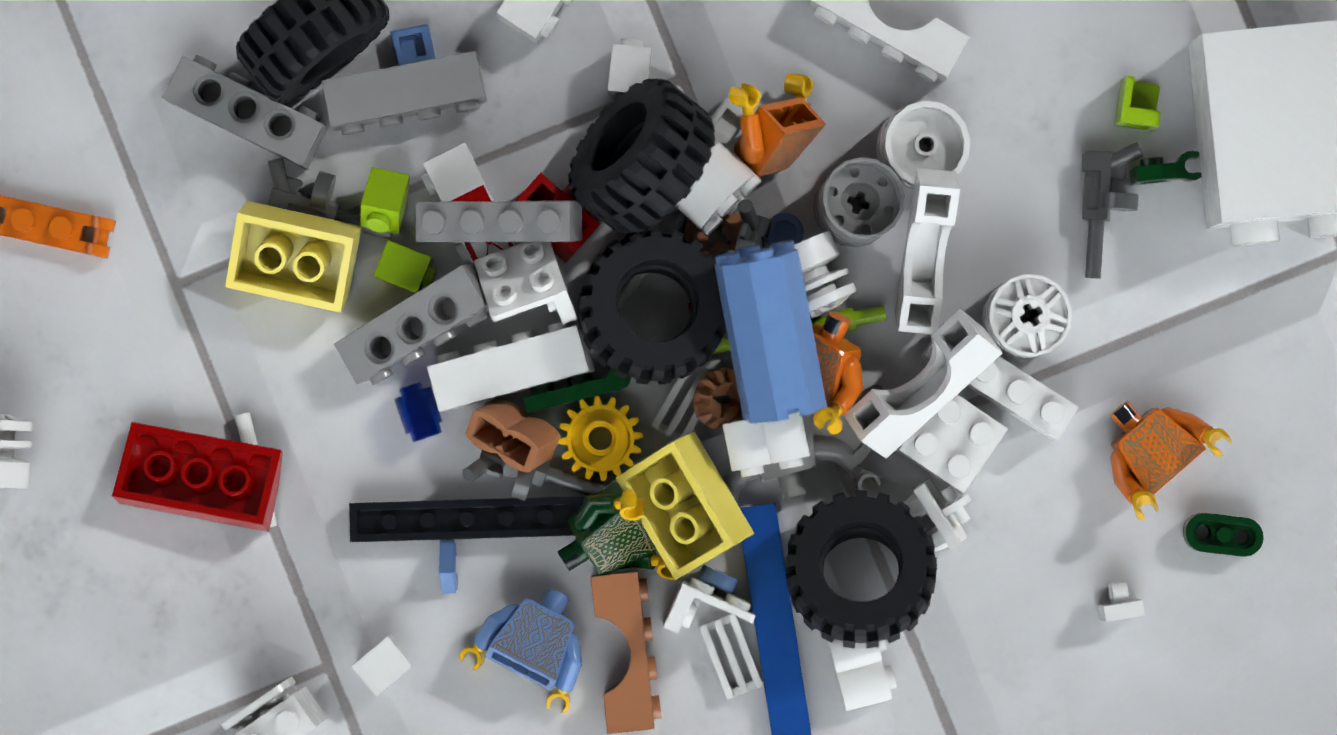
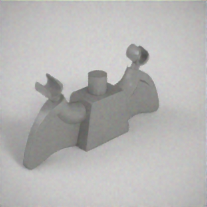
[664,384,883,504]

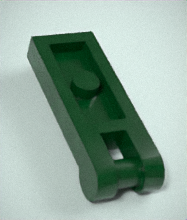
[523,368,631,413]

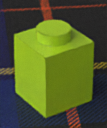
[360,167,410,234]
[373,240,437,294]

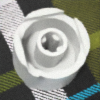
[676,142,761,236]

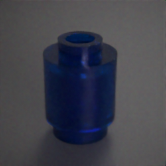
[394,382,443,442]

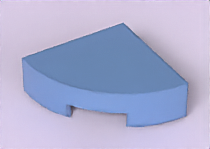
[439,540,458,594]

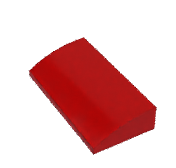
[112,422,283,532]

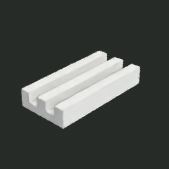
[651,366,710,440]
[699,614,763,700]

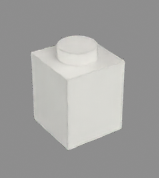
[608,39,652,96]

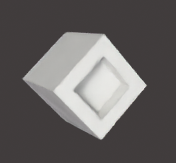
[351,634,412,697]

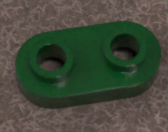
[1183,513,1264,557]

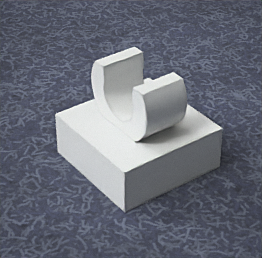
[1098,581,1145,622]

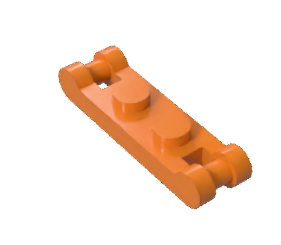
[0,195,116,259]

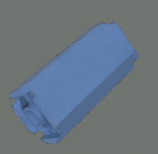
[714,240,827,423]

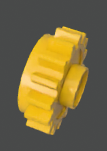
[558,396,643,481]

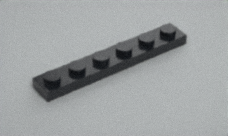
[349,496,584,542]

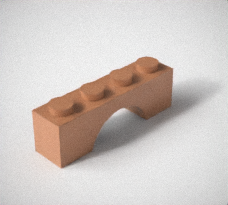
[591,570,662,734]

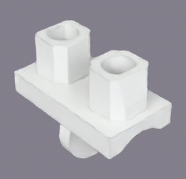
[904,478,972,552]

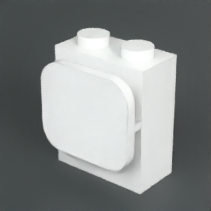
[221,676,327,735]

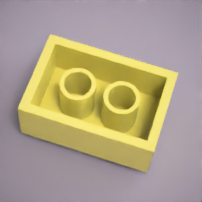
[225,201,362,312]
[615,431,755,580]

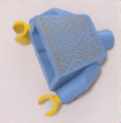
[459,589,582,714]

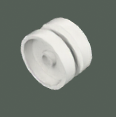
[876,101,970,189]

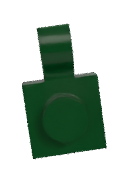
[1130,151,1202,186]

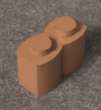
[465,398,561,472]

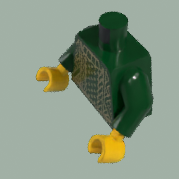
[557,481,674,580]

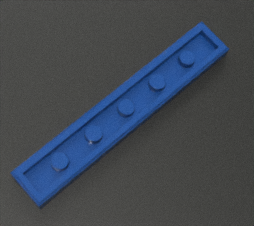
[740,503,811,735]

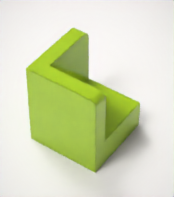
[1114,75,1161,132]

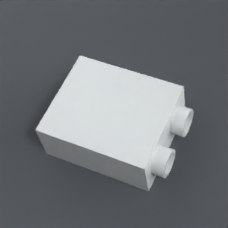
[1188,20,1337,246]

